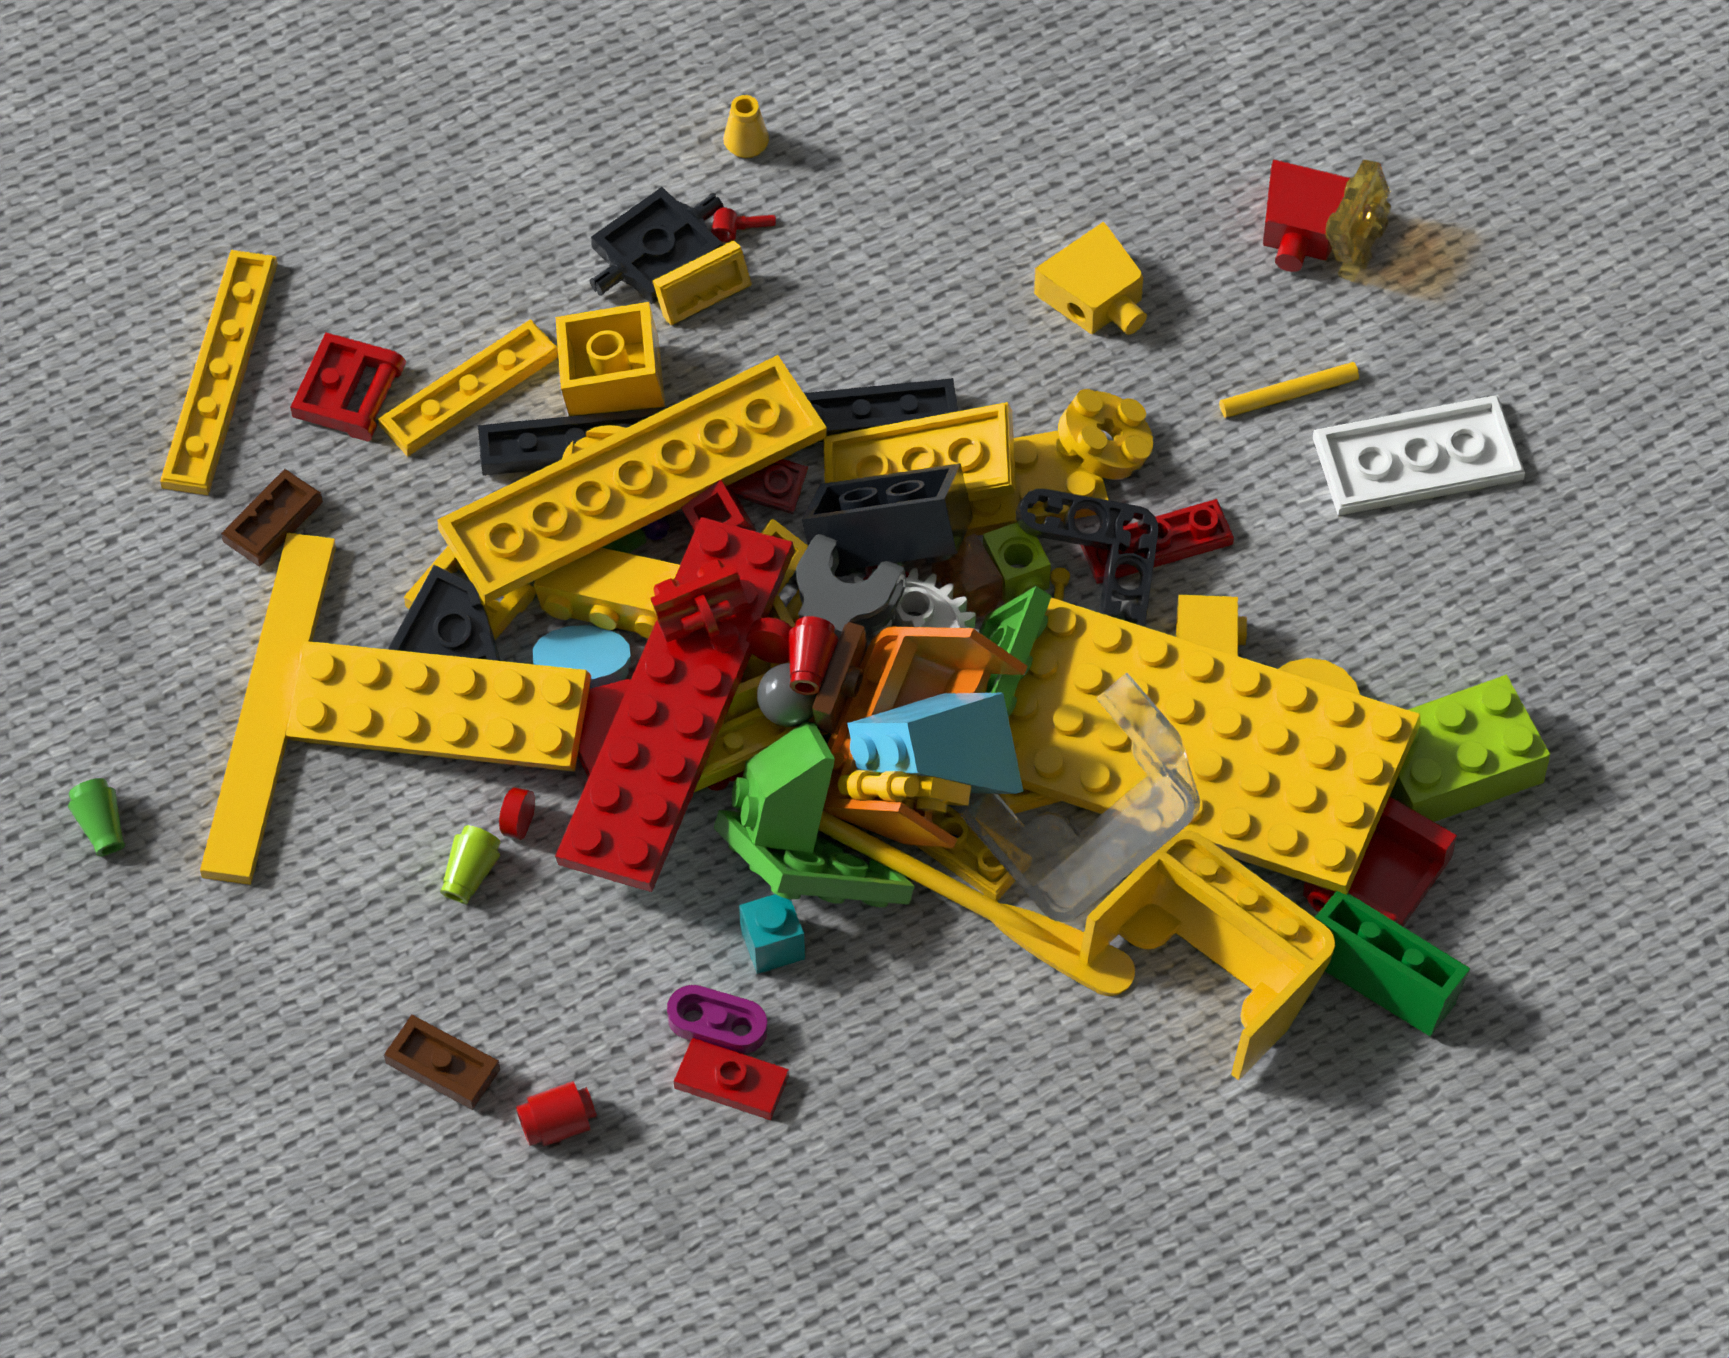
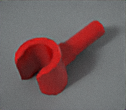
[711,207,776,242]

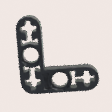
[1016,489,1158,627]

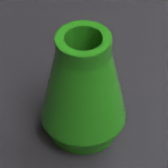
[68,778,125,857]

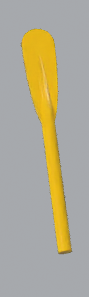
[818,811,1135,996]

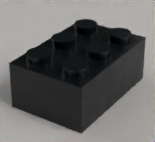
[802,463,973,576]

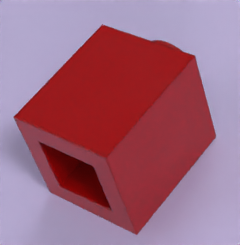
[681,480,757,531]

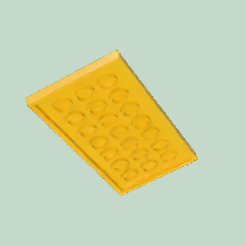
[1008,598,1421,895]

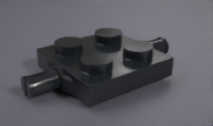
[589,187,724,305]

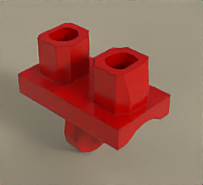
[650,559,750,642]

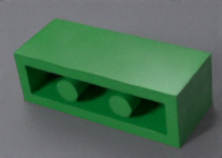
[1315,891,1471,1037]

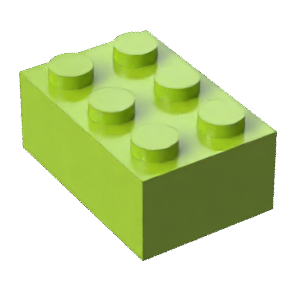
[1390,674,1550,822]

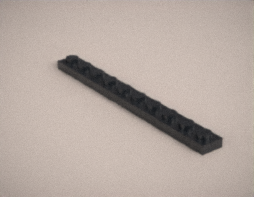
[478,378,958,476]

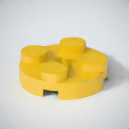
[1058,389,1153,480]

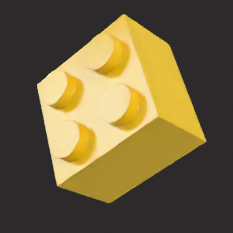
[555,302,665,416]

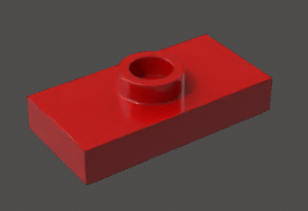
[673,1037,789,1120]

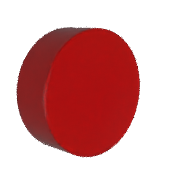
[746,617,793,664]
[499,787,535,840]

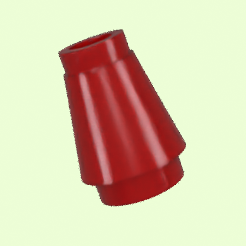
[789,616,838,695]

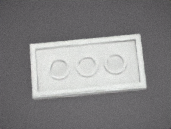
[1313,395,1525,516]

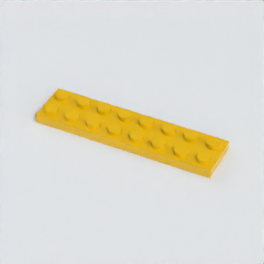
[437,355,827,604]

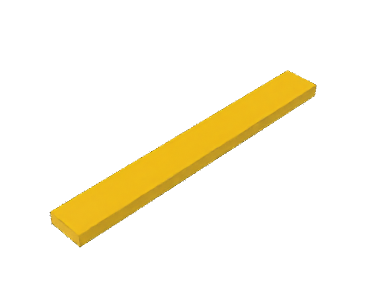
[200,533,336,885]

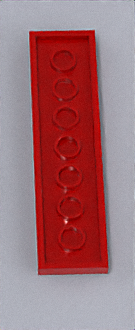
[555,517,795,892]

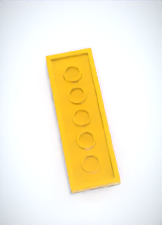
[285,641,592,772]

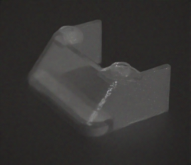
[960,673,1200,922]

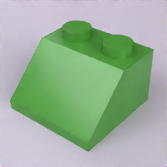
[732,722,835,853]

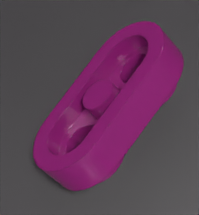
[667,985,768,1054]

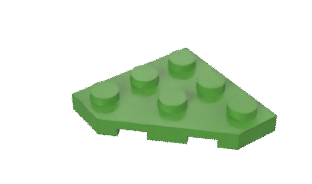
[714,810,915,907]

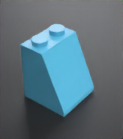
[847,693,1023,794]

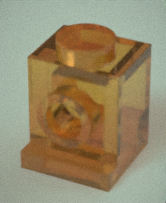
[932,533,1003,617]

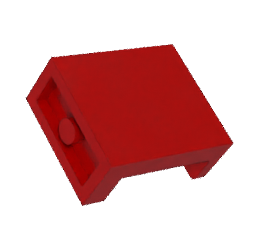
[1303,796,1457,926]

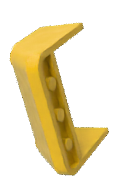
[1079,831,1335,1080]

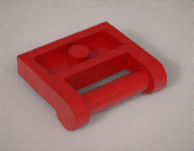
[290,332,406,442]

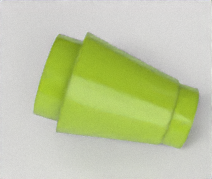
[440,825,501,904]

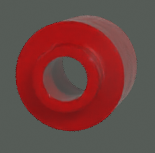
[516,1081,597,1147]

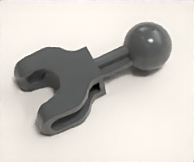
[757,534,906,727]

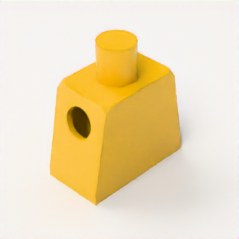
[1034,222,1147,335]

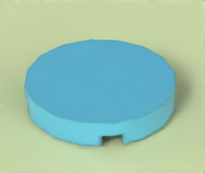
[533,625,631,689]

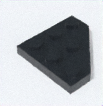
[388,565,501,661]

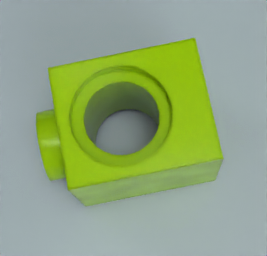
[982,522,1051,604]

